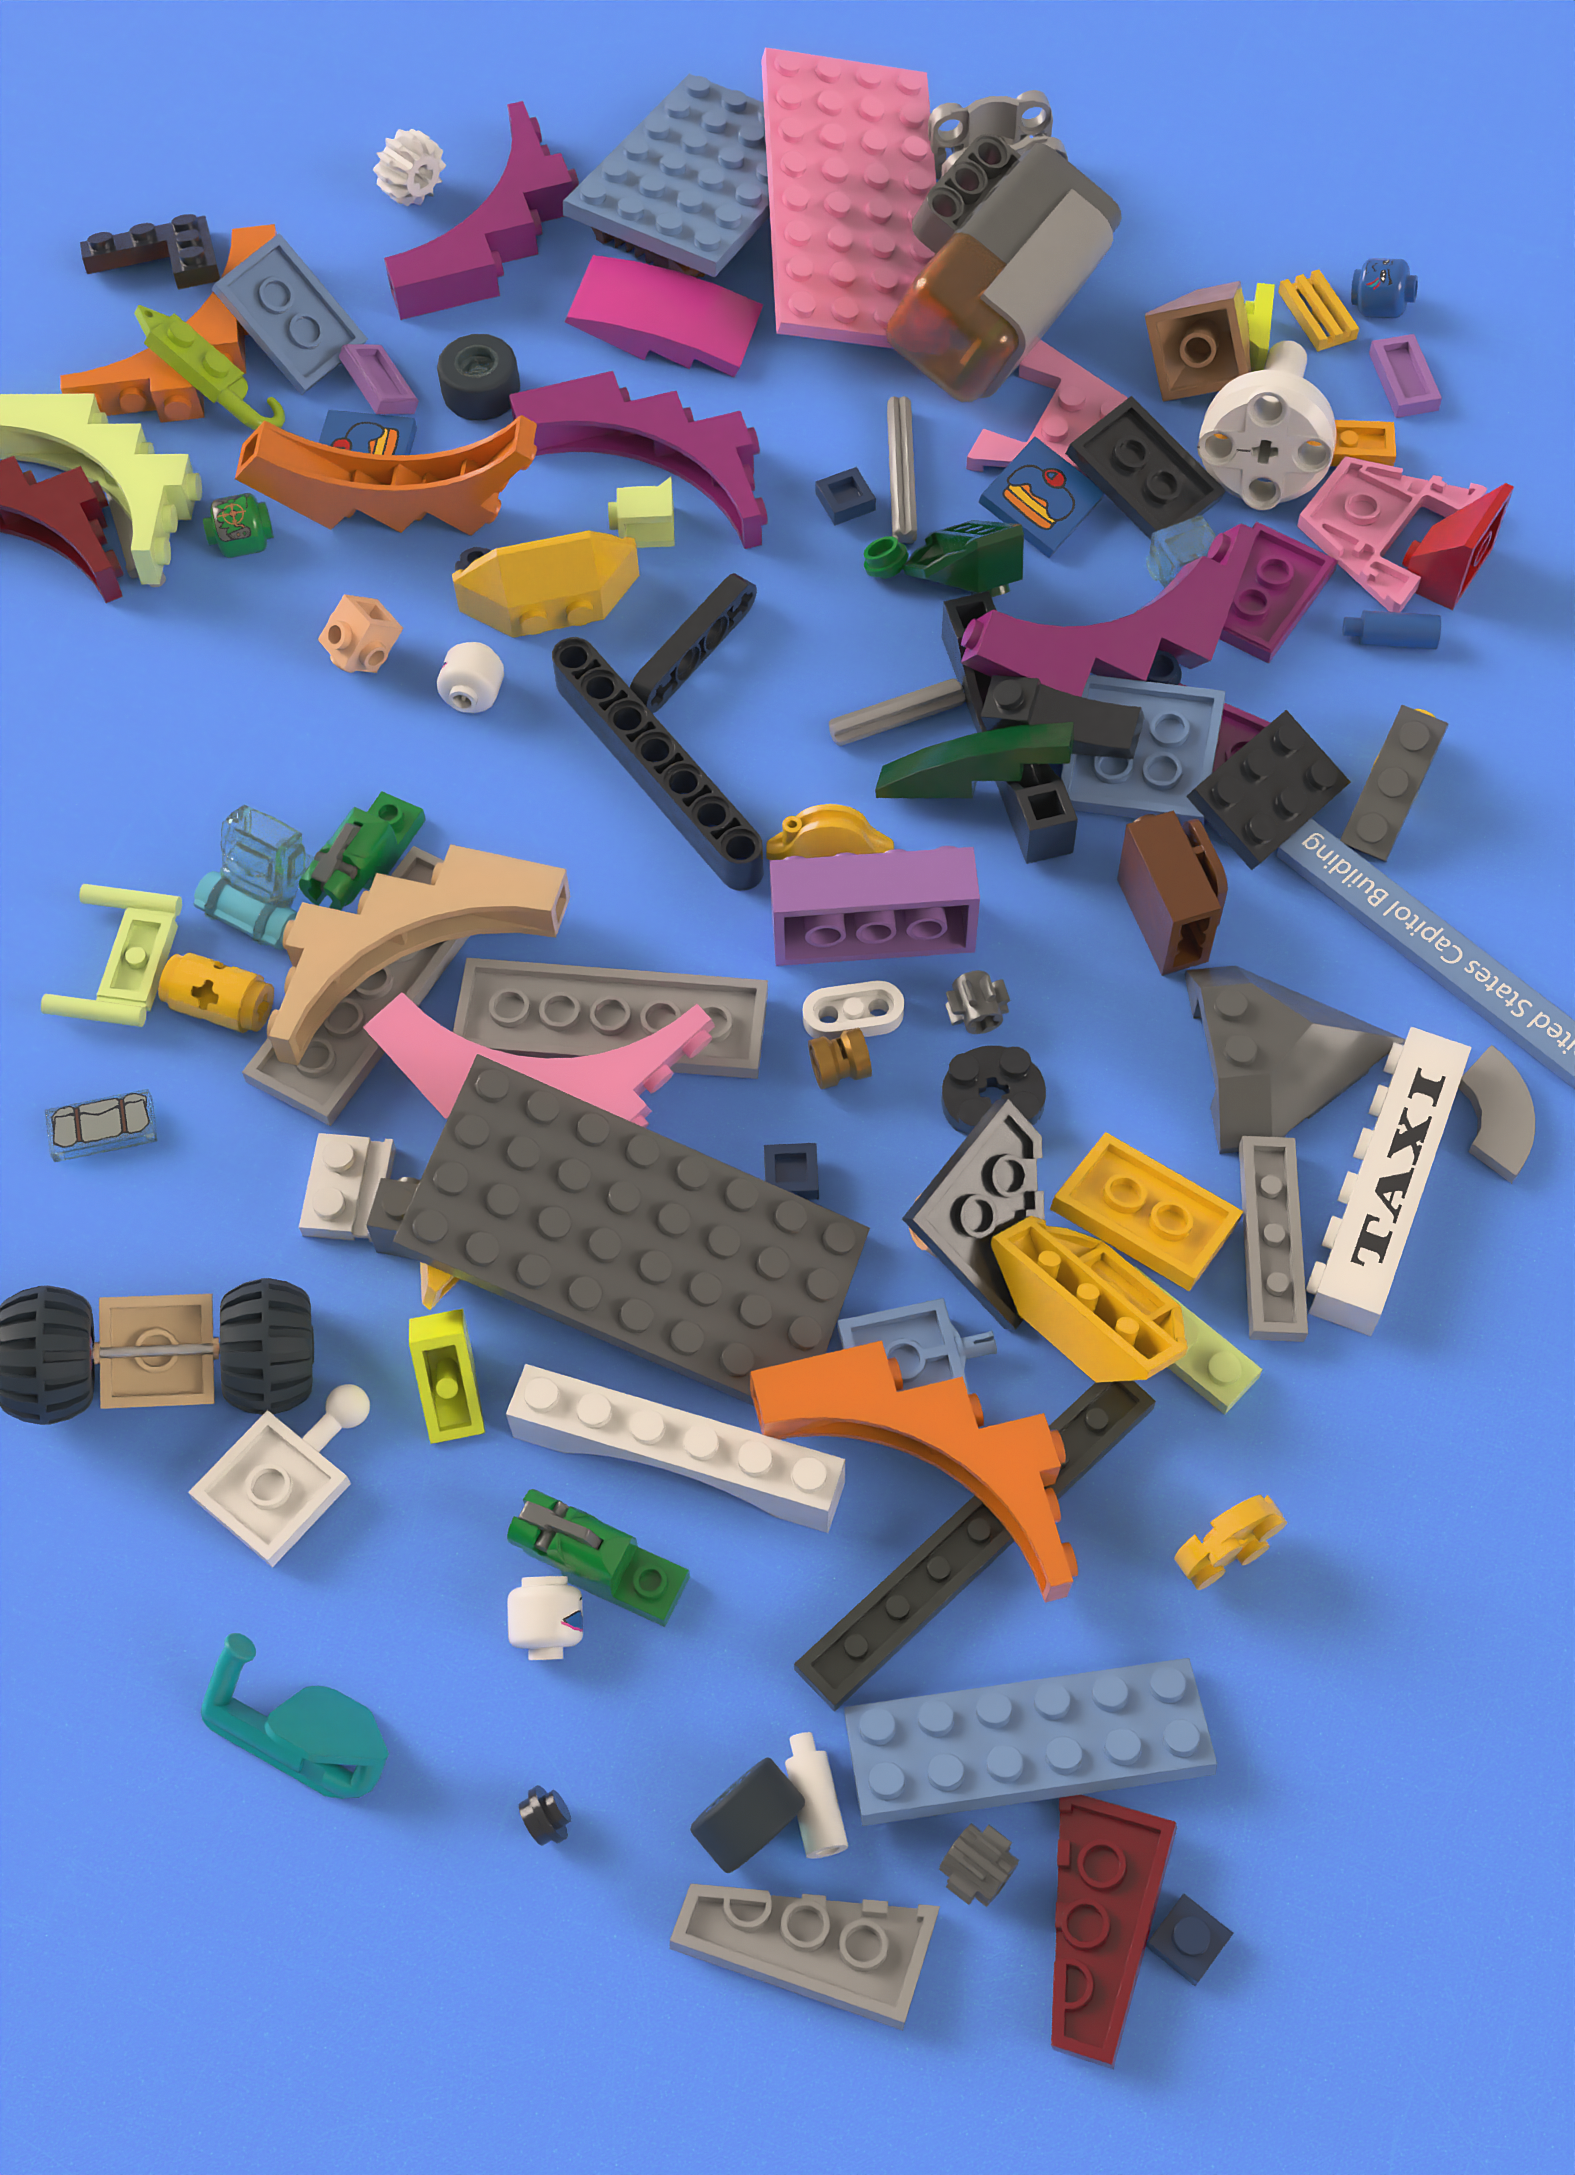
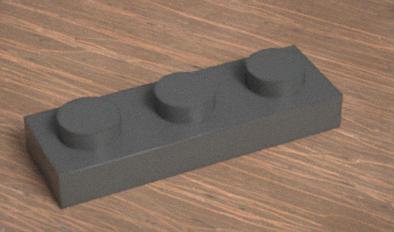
[1340,705,1449,862]

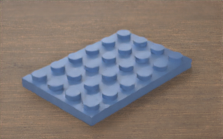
[563,73,770,277]

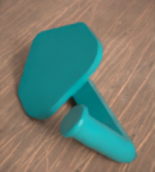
[201,1633,389,1799]

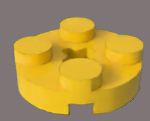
[1174,1495,1287,1590]

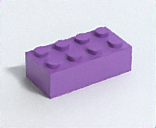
[769,846,980,966]

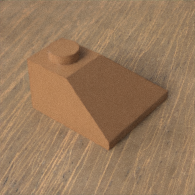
[1145,281,1251,402]

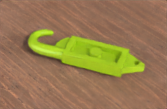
[134,305,285,431]

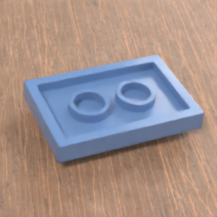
[211,233,368,396]

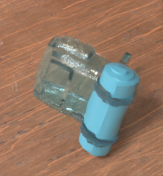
[193,805,314,951]

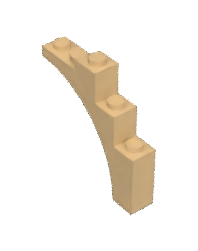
[267,844,571,1066]

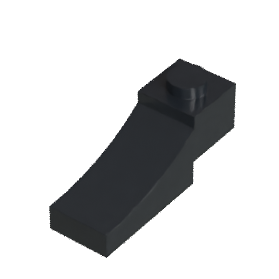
[981,675,1145,759]

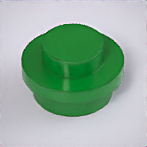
[863,536,909,579]

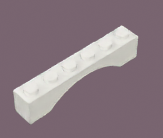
[506,1364,845,1533]

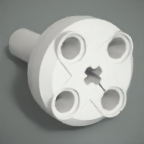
[1197,341,1336,510]

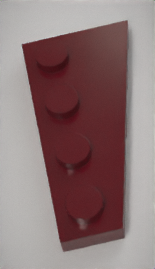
[1051,1794,1177,2070]

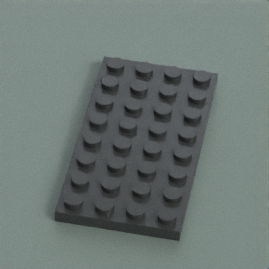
[390,1054,870,1406]

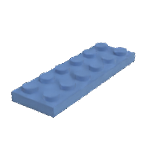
[844,1658,1217,1826]

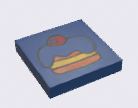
[318,410,417,455]
[978,436,1104,558]

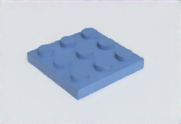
[1061,675,1226,827]

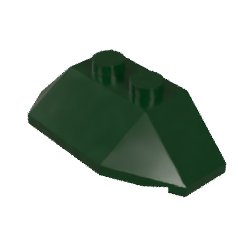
[902,520,1024,597]

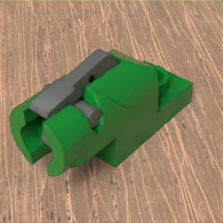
[298,791,426,911]
[507,1489,690,1627]

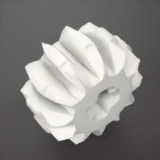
[373,129,446,206]

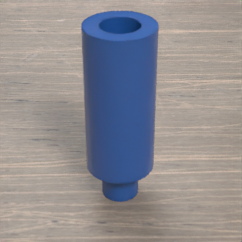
[1342,610,1441,650]

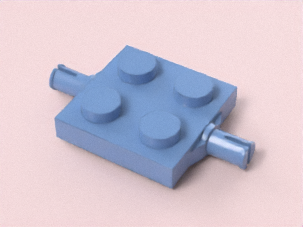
[838,1298,997,1394]

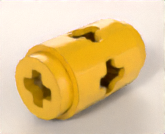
[158,952,274,1033]

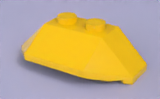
[452,530,640,638]
[991,1215,1188,1383]

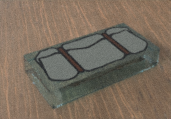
[45,1089,158,1163]

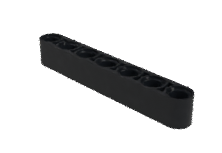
[552,637,764,891]

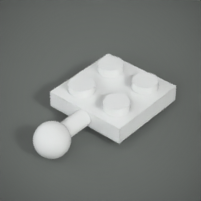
[188,1384,370,1568]

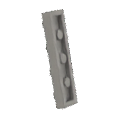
[1239,1136,1308,1342]

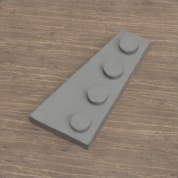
[670,1884,940,2031]

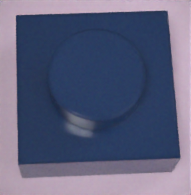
[815,467,876,526]
[764,1143,819,1200]
[1146,1893,1234,1986]

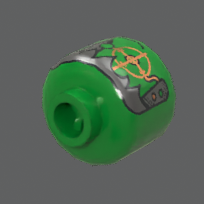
[203,493,274,558]

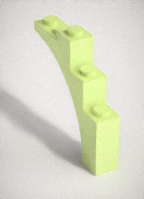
[0,394,202,585]

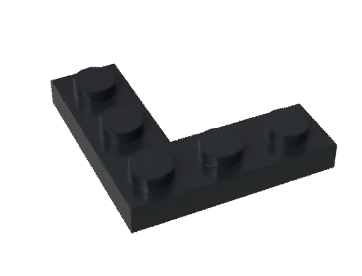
[80,214,220,290]

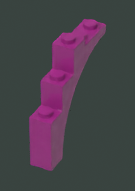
[384,101,579,320]
[509,371,768,549]

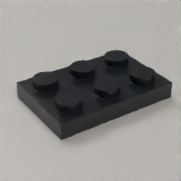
[1065,396,1226,549]
[1186,710,1351,870]

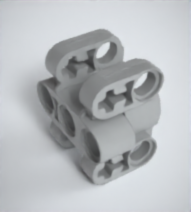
[928,90,1068,180]

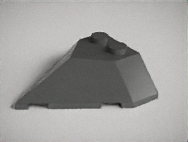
[1185,966,1406,1154]

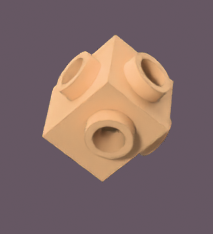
[318,594,403,673]

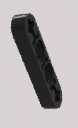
[629,573,757,713]

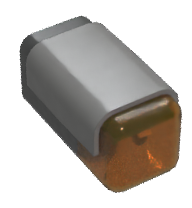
[886,134,1122,403]

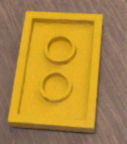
[1050,1132,1244,1292]

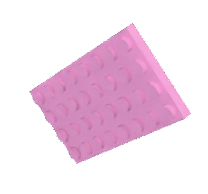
[761,47,950,355]

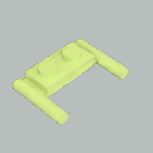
[41,884,182,1027]

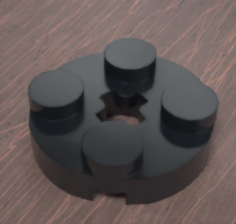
[941,1046,1046,1135]

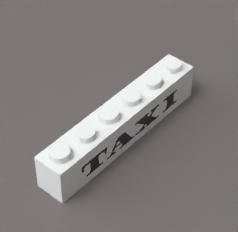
[1305,1027,1472,1336]

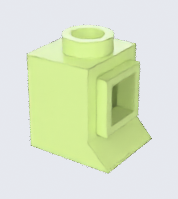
[608,477,675,548]

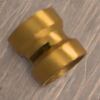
[808,1027,872,1089]

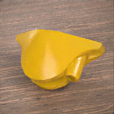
[766,804,894,860]

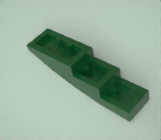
[875,722,1074,798]

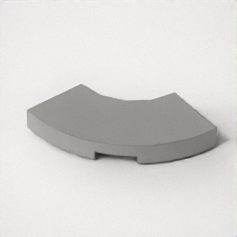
[1458,1045,1535,1184]

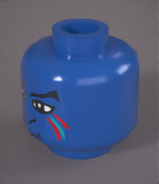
[1351,258,1418,318]

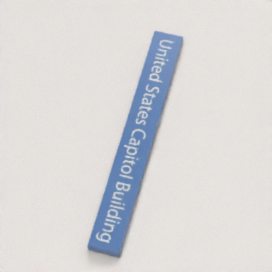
[1276,818,1575,1089]

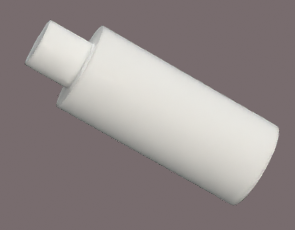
[785,1732,849,1859]

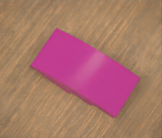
[565,255,763,378]

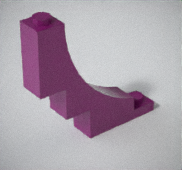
[961,523,1258,697]

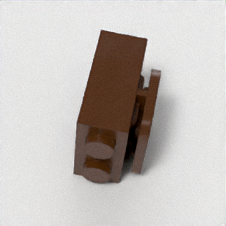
[1117,810,1228,976]

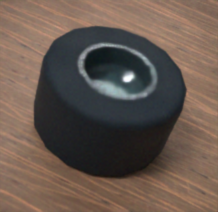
[437,334,520,420]
[690,1757,805,1873]

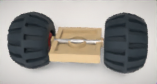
[0,1278,314,1425]

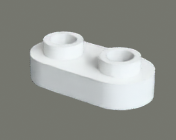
[803,981,904,1040]

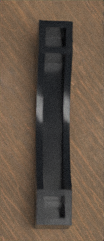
[941,591,1078,864]

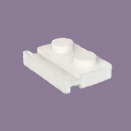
[299,1133,396,1242]

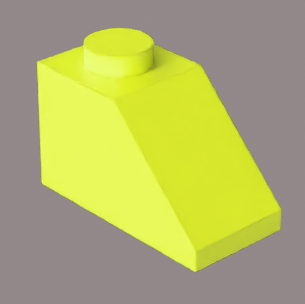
[409,1308,485,1444]

